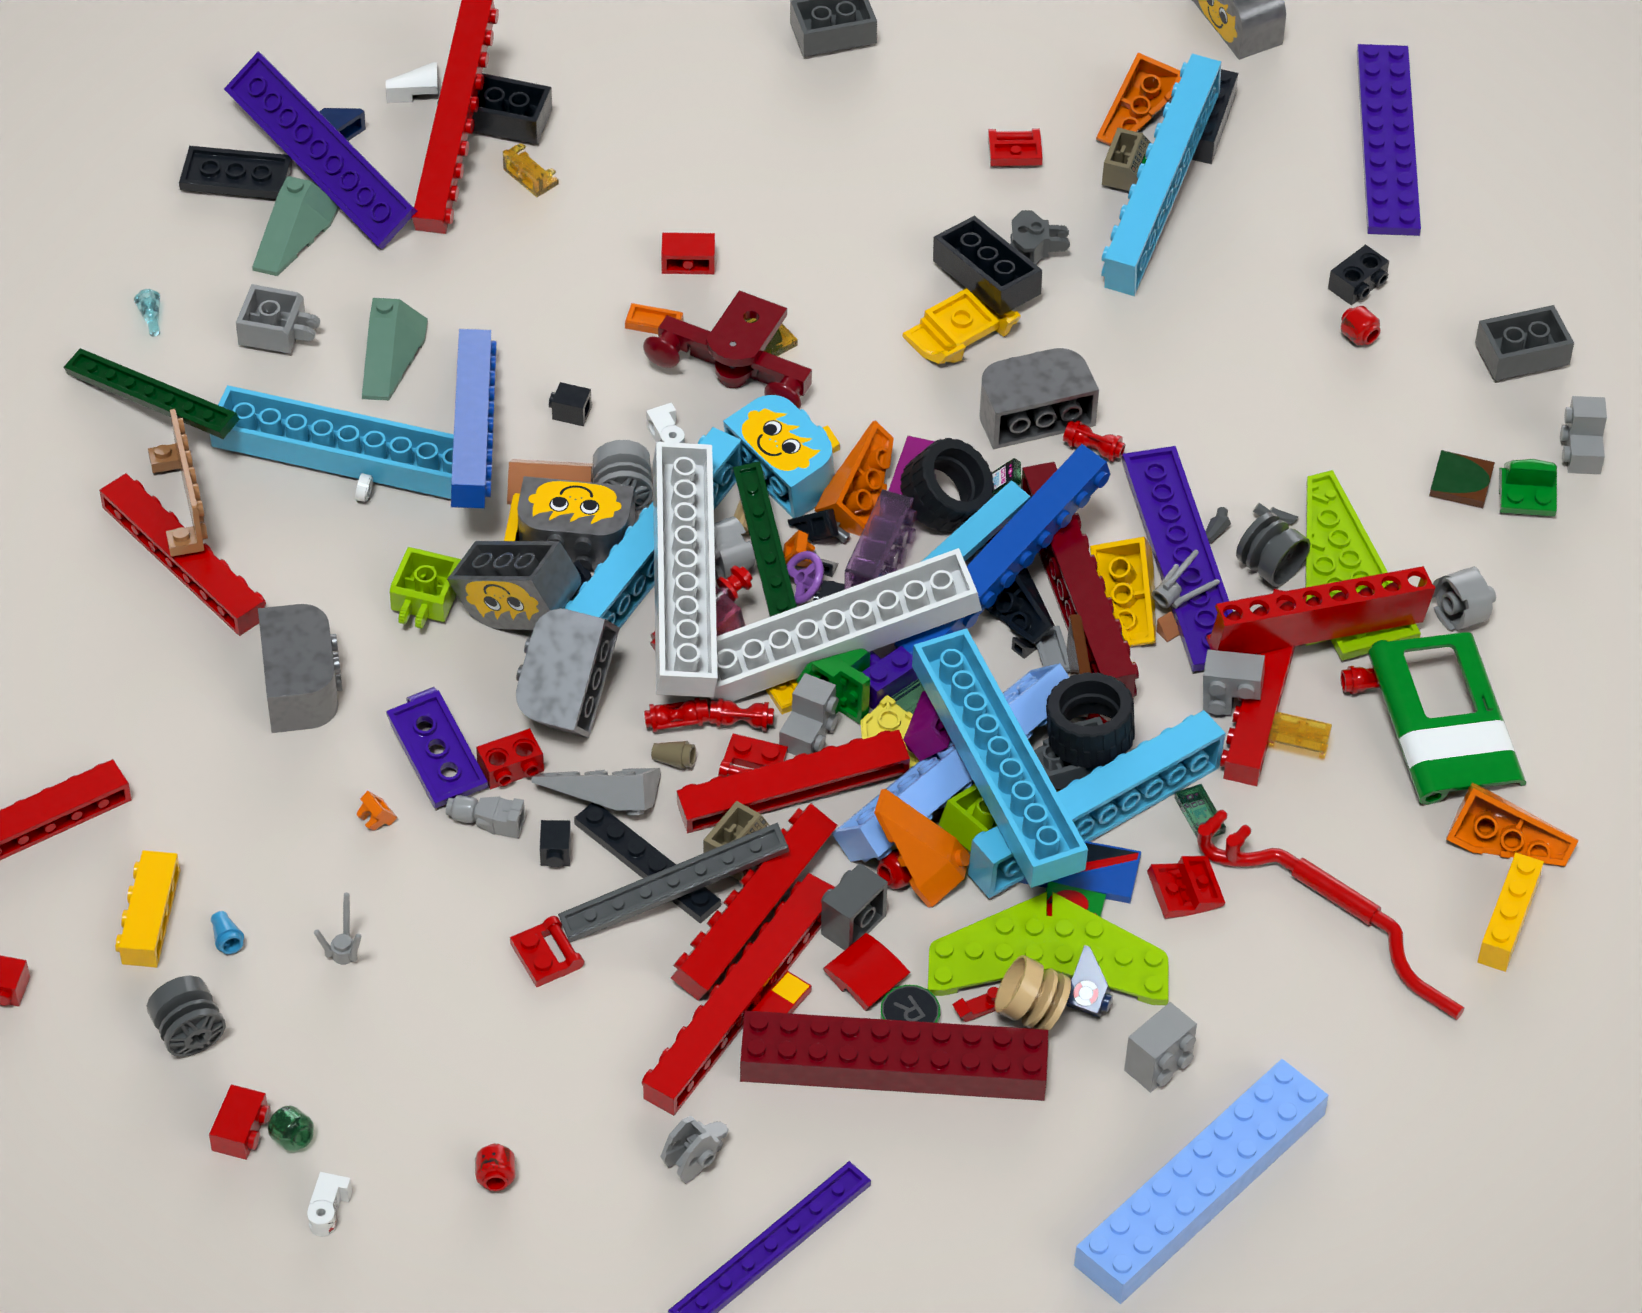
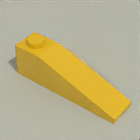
[1090,537,1156,647]

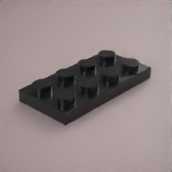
[179,145,293,199]

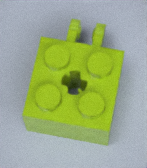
[389,547,461,629]

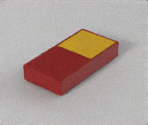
[752,971,812,1014]

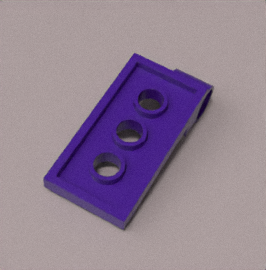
[386,687,488,809]

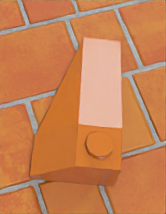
[814,420,894,539]
[1446,783,1579,866]
[874,789,970,907]

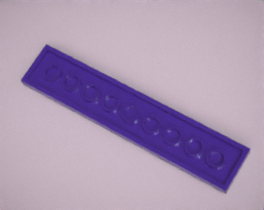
[1357,44,1421,236]
[224,51,417,249]
[1122,446,1233,672]

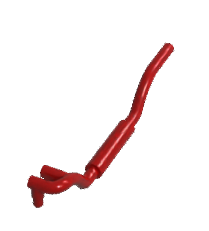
[1197,810,1465,1020]

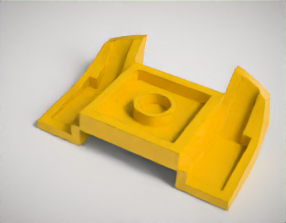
[902,288,1021,364]

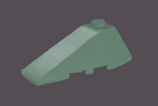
[252,176,339,276]
[362,298,428,401]

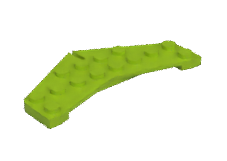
[928,892,1168,1006]

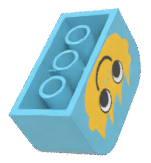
[723,395,835,518]

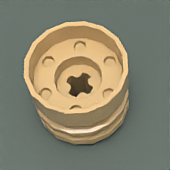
[995,955,1071,1030]

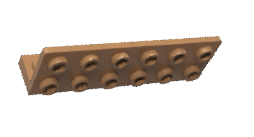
[148,409,208,557]

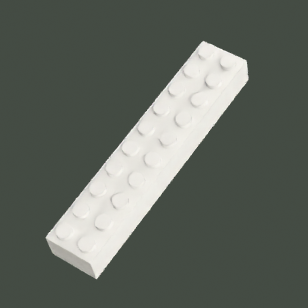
[653,442,718,697]
[710,548,982,702]

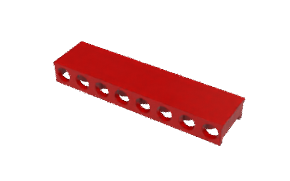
[1206,566,1435,654]

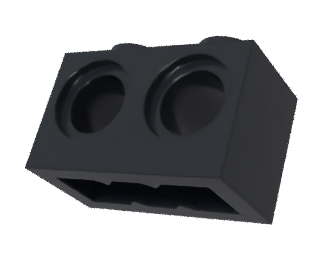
[1328,244,1389,306]

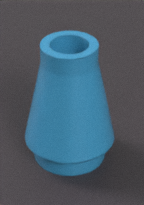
[211,911,244,954]

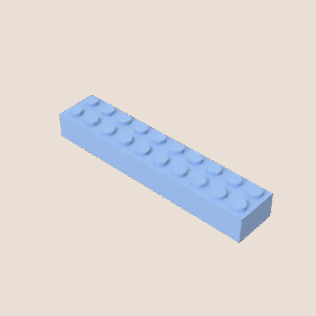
[832,663,1069,862]
[1074,1059,1329,1304]

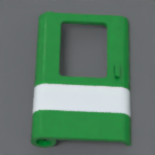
[1368,632,1526,805]

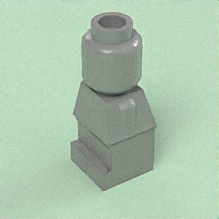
[446,795,526,838]

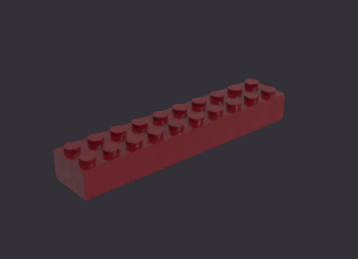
[1021,462,1139,715]
[740,1011,1049,1101]

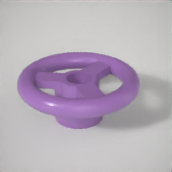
[786,551,824,605]

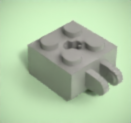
[236,284,321,354]

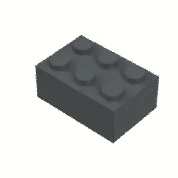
[790,0,877,57]
[1475,305,1574,381]

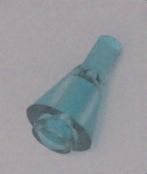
[134,289,160,337]

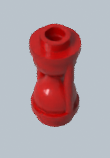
[1063,421,1126,462]
[1340,666,1379,695]
[644,697,709,733]
[709,698,774,731]

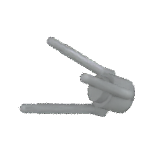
[1152,550,1220,609]
[314,892,361,965]

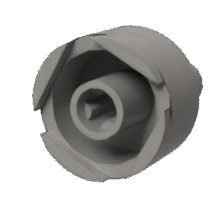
[714,516,755,580]
[1432,566,1496,631]

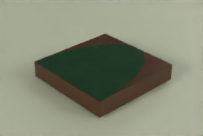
[1429,450,1495,508]

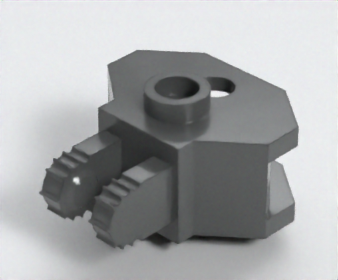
[1010,210,1070,264]

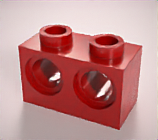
[476,728,544,790]

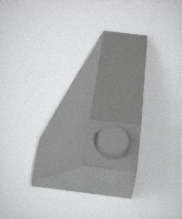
[532,768,660,815]

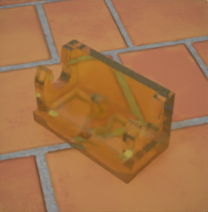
[503,143,559,197]
[1268,712,1332,759]

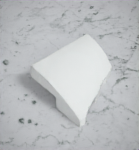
[386,62,438,103]

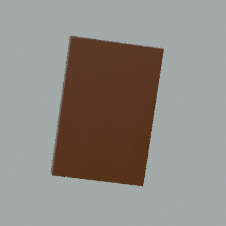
[1067,614,1091,717]

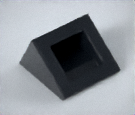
[821,559,839,577]
[1011,637,1037,659]

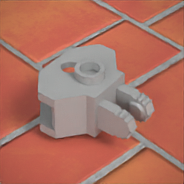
[660,1116,729,1183]

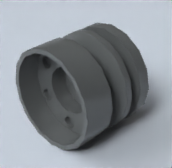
[1236,512,1311,587]
[146,975,226,1057]

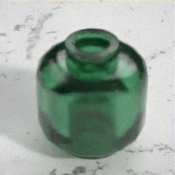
[268,1105,314,1151]

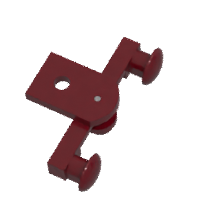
[643,290,812,409]

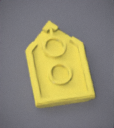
[860,695,919,769]

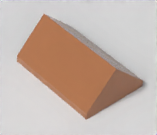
[507,459,594,505]

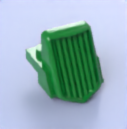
[1499,459,1557,516]
[797,648,870,725]

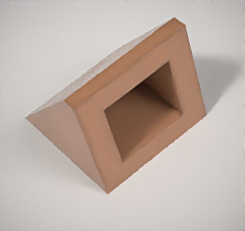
[1156,611,1180,642]

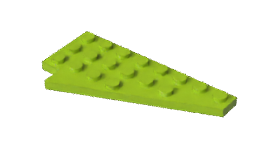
[1305,470,1421,661]

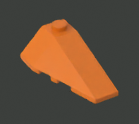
[1096,53,1181,145]

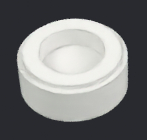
[355,473,373,502]

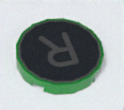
[880,985,940,1023]

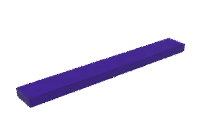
[668,1161,871,1313]

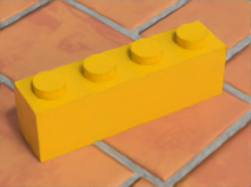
[115,850,180,968]
[1477,853,1544,972]

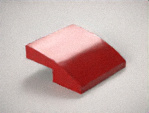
[1147,856,1225,918]
[823,933,910,1011]

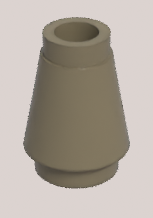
[651,741,696,770]

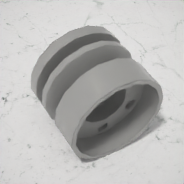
[592,440,652,510]

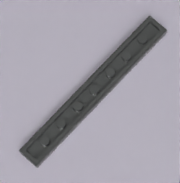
[558,822,789,943]

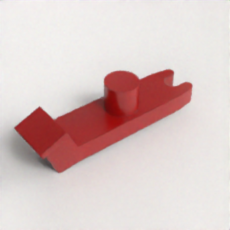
[952,987,998,1022]

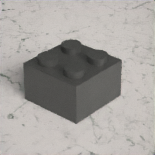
[821,863,888,950]

